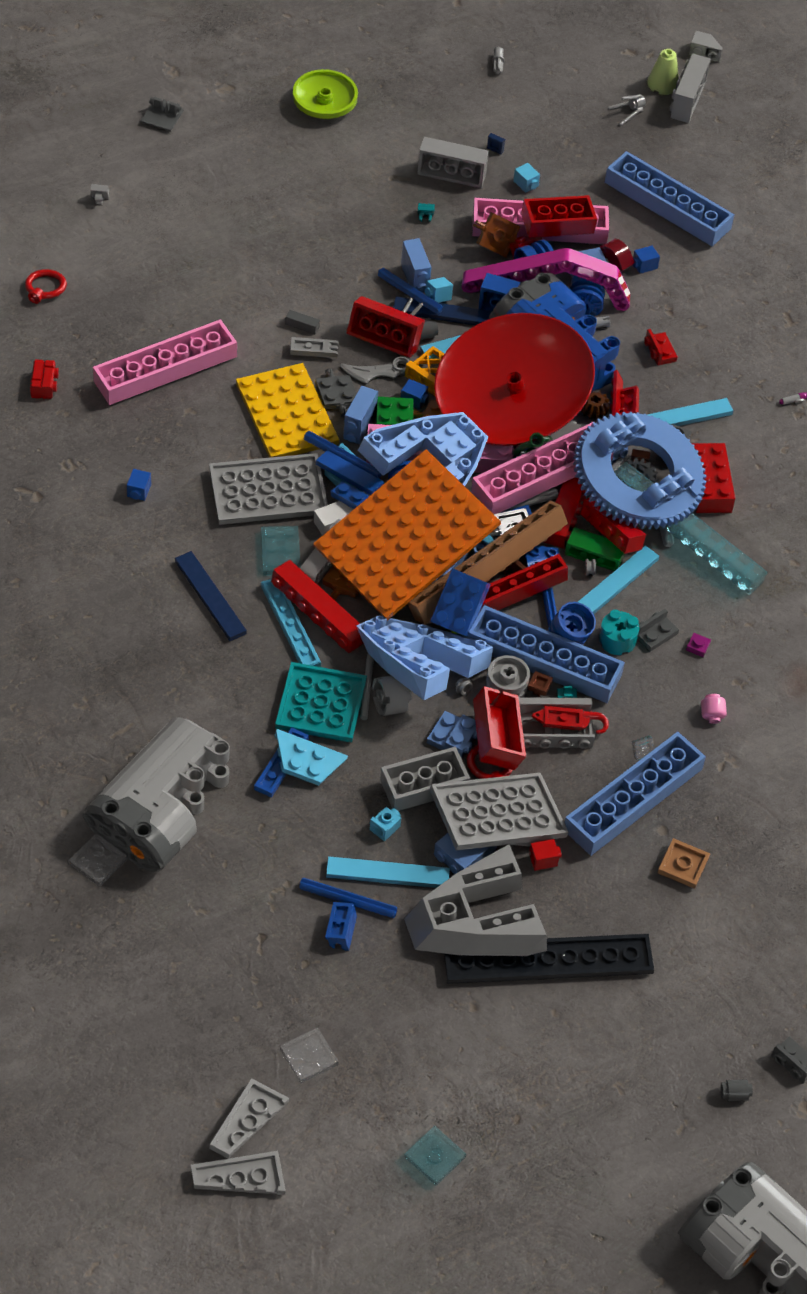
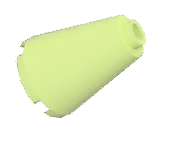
[647,49,679,95]

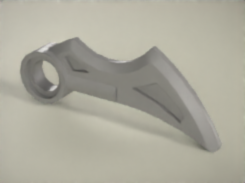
[340,357,409,384]

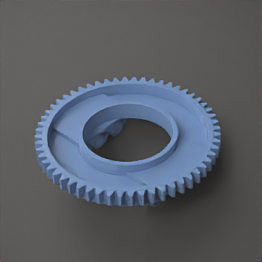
[573,412,707,529]

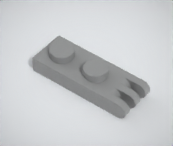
[290,337,339,358]

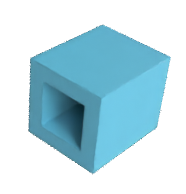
[513,163,540,193]
[425,277,453,303]

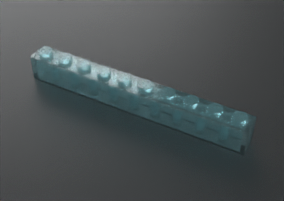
[614,462,768,595]

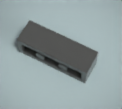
[285,310,320,334]

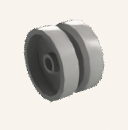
[486,655,530,702]

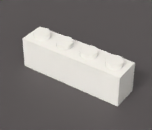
[314,492,370,535]

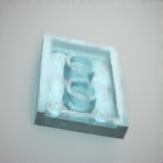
[261,526,301,575]

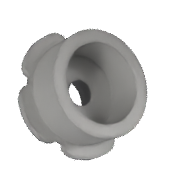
[455,677,473,695]

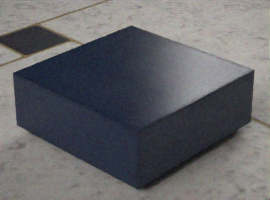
[487,133,505,154]

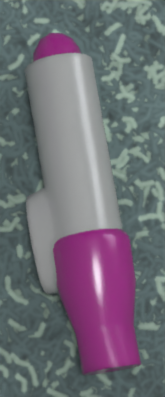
[779,392,807,405]

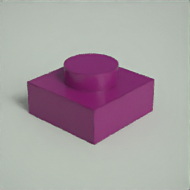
[686,633,711,657]

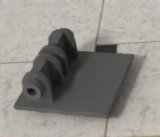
[141,96,184,131]

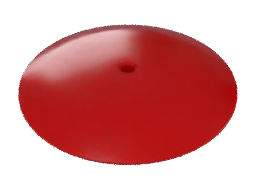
[434,313,595,446]

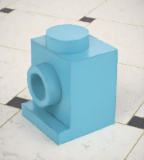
[370,807,401,842]

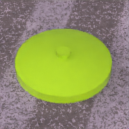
[293,69,358,119]

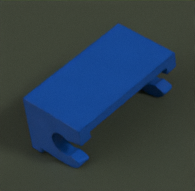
[325,902,357,951]

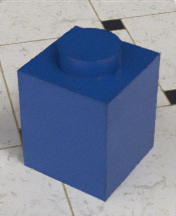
[633,245,660,274]
[401,379,429,410]
[127,469,151,501]

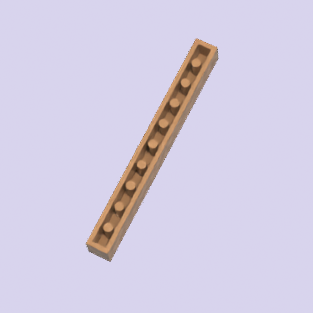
[408,501,568,625]

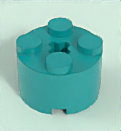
[599,609,639,655]

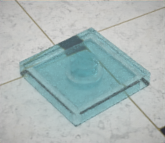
[404,1126,466,1186]

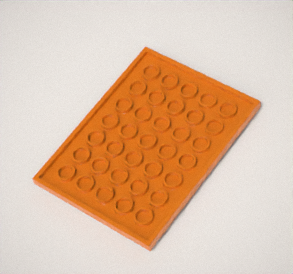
[313,449,501,621]

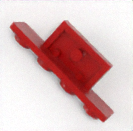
[610,370,639,416]

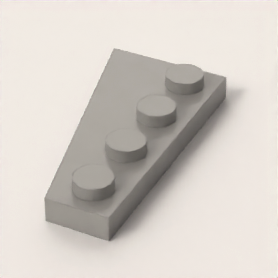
[209,1078,289,1159]
[191,1151,286,1195]

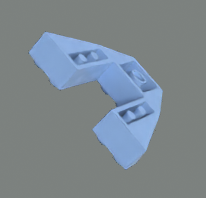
[358,412,488,486]
[356,615,493,700]

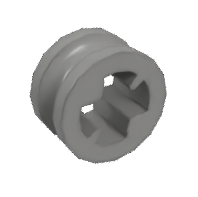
[584,559,596,576]

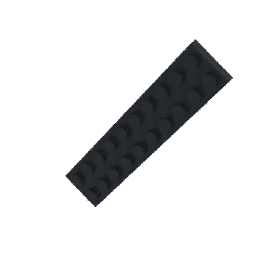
[444,934,654,984]

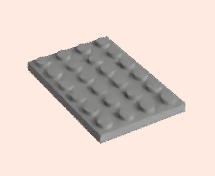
[209,453,328,525]
[430,773,569,851]

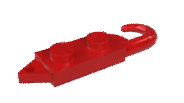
[531,706,609,734]

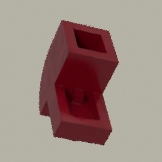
[600,238,635,271]

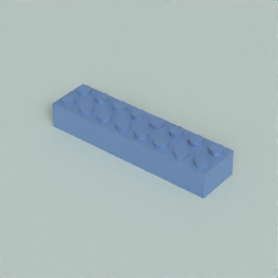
[605,151,735,246]
[468,605,625,703]
[564,732,706,856]

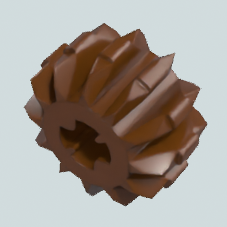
[581,390,610,420]

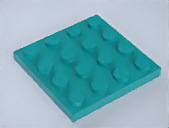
[275,662,367,743]

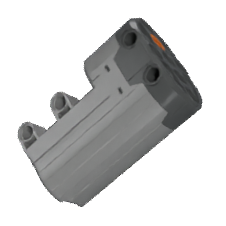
[82,717,230,872]
[678,1162,807,1294]

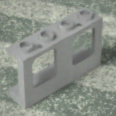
[518,697,595,749]

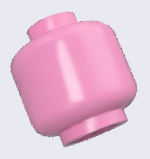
[701,694,727,724]

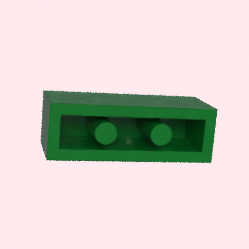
[565,527,625,571]

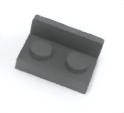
[637,609,679,652]
[771,1036,807,1084]

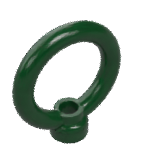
[512,433,553,458]

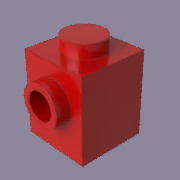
[529,839,562,871]

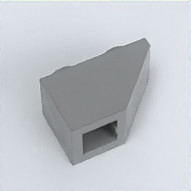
[689,31,723,62]

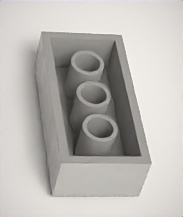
[669,53,711,123]
[417,137,489,188]
[380,747,470,811]

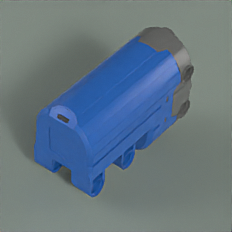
[489,273,620,392]

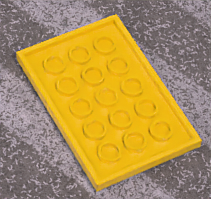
[236,363,339,458]

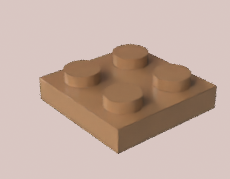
[658,838,710,889]

